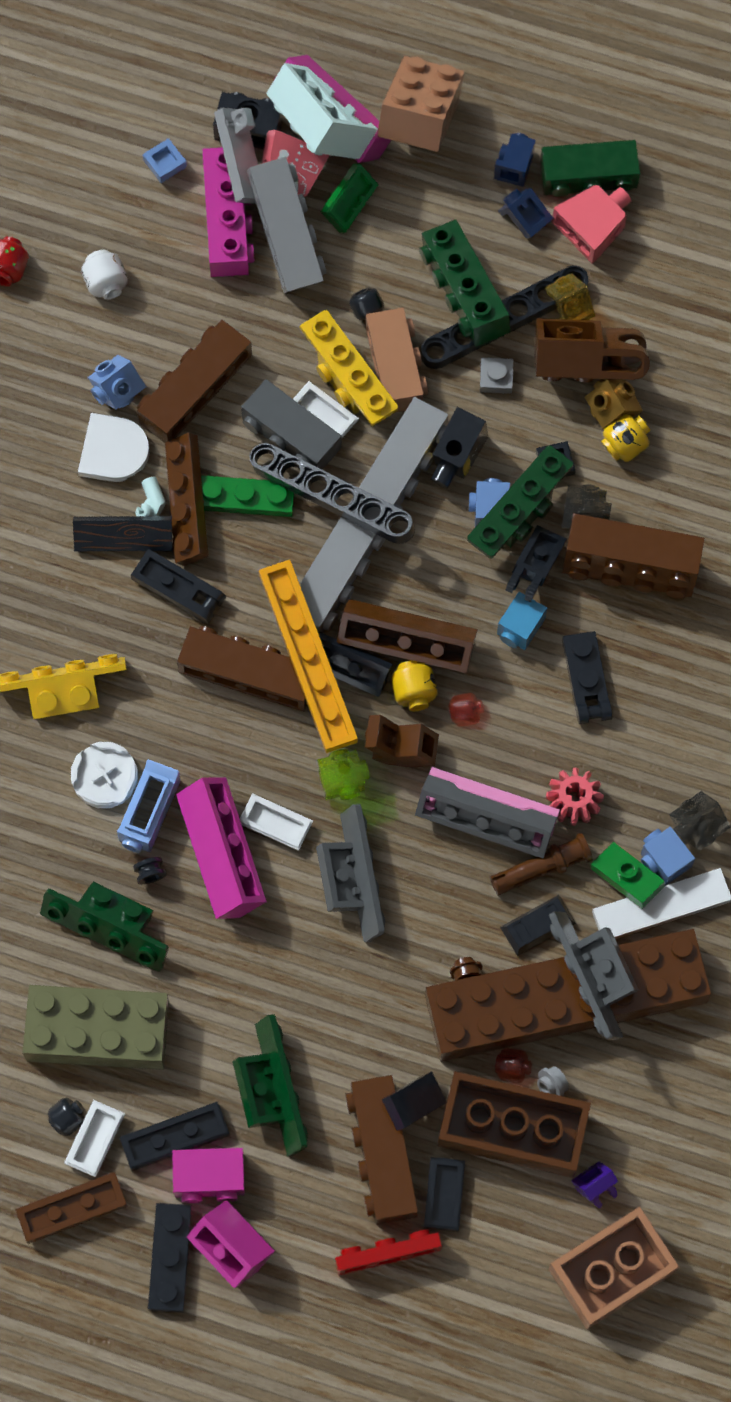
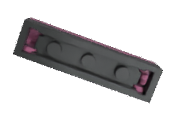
[415,767,560,858]

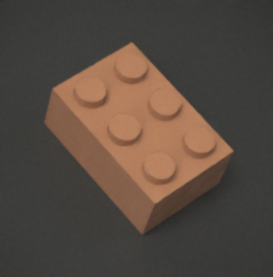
[377,56,465,152]
[548,1207,679,1330]

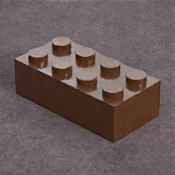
[562,513,705,599]
[438,1071,591,1178]

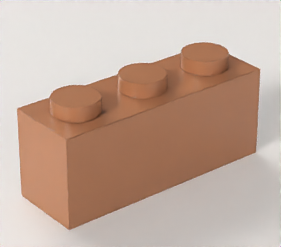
[366,307,428,413]

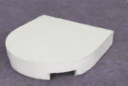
[78,413,149,482]

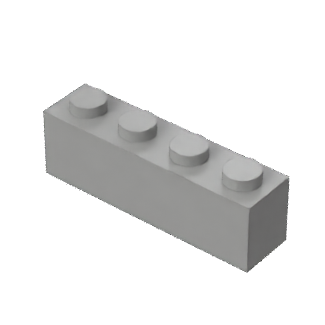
[246,157,326,293]

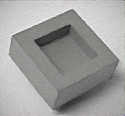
[480,358,513,394]

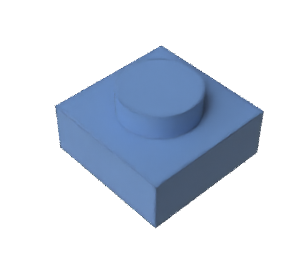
[143,138,187,183]

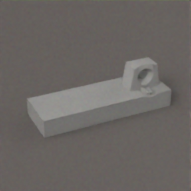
[214,108,258,204]

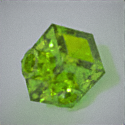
[317,749,370,800]

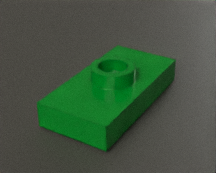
[320,163,379,233]
[591,842,665,909]

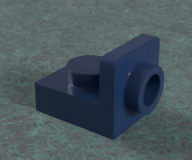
[498,188,553,239]

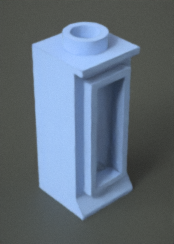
[117,759,181,853]

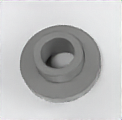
[537,1066,569,1096]

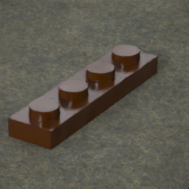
[165,433,208,566]

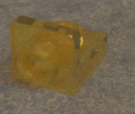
[545,274,596,320]

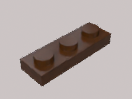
[15,1172,127,1244]

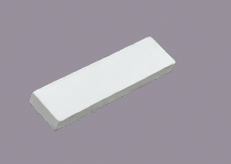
[592,868,731,939]

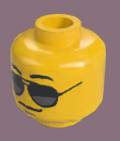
[601,414,651,462]
[391,660,438,712]

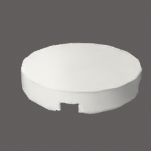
[71,742,138,808]

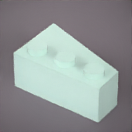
[266,63,378,159]

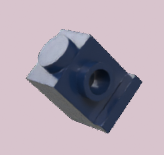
[494,133,536,187]

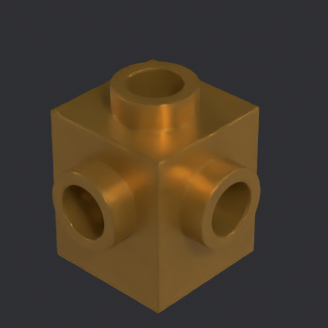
[585,379,643,429]

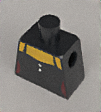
[431,407,489,489]

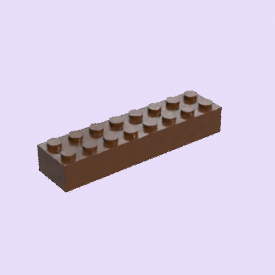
[425,929,711,1062]

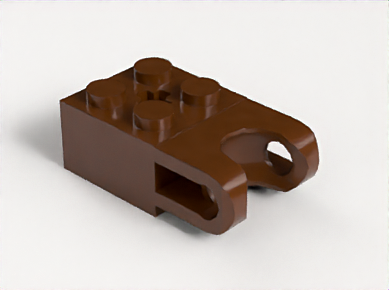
[534,318,650,382]

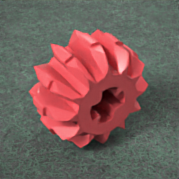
[546,767,604,826]

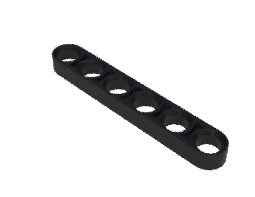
[421,265,589,369]
[249,443,415,544]

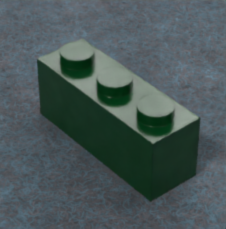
[540,140,640,197]

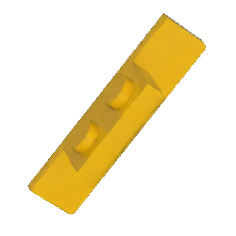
[299,310,398,427]
[0,654,126,719]

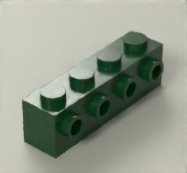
[419,219,510,347]

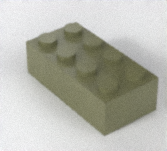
[22,985,169,1070]

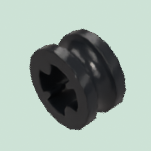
[133,857,167,885]

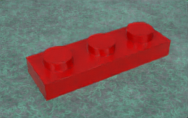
[335,1229,442,1276]

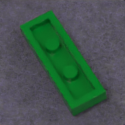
[201,475,294,517]

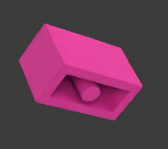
[172,1148,245,1203]
[187,1200,275,1289]

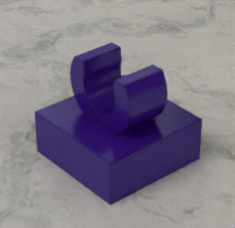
[571,1161,619,1209]

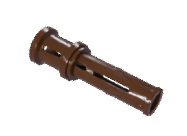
[489,833,593,896]

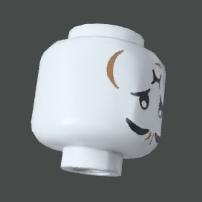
[81,250,128,300]

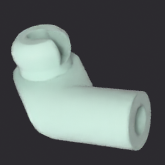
[135,477,166,516]

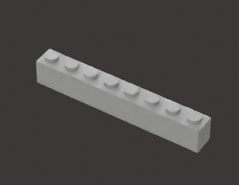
[300,397,448,633]

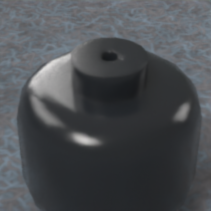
[349,287,384,320]
[48,1098,85,1136]

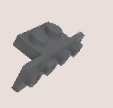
[316,804,385,942]
[549,911,639,1040]

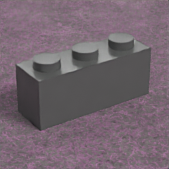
[241,379,342,470]

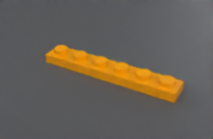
[259,559,358,753]

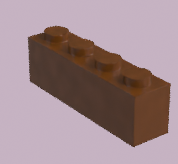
[137,320,252,443]
[337,599,478,673]
[177,626,307,712]
[345,1075,418,1225]

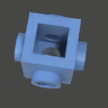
[88,355,146,409]

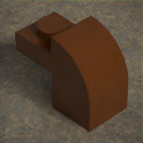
[365,715,439,768]

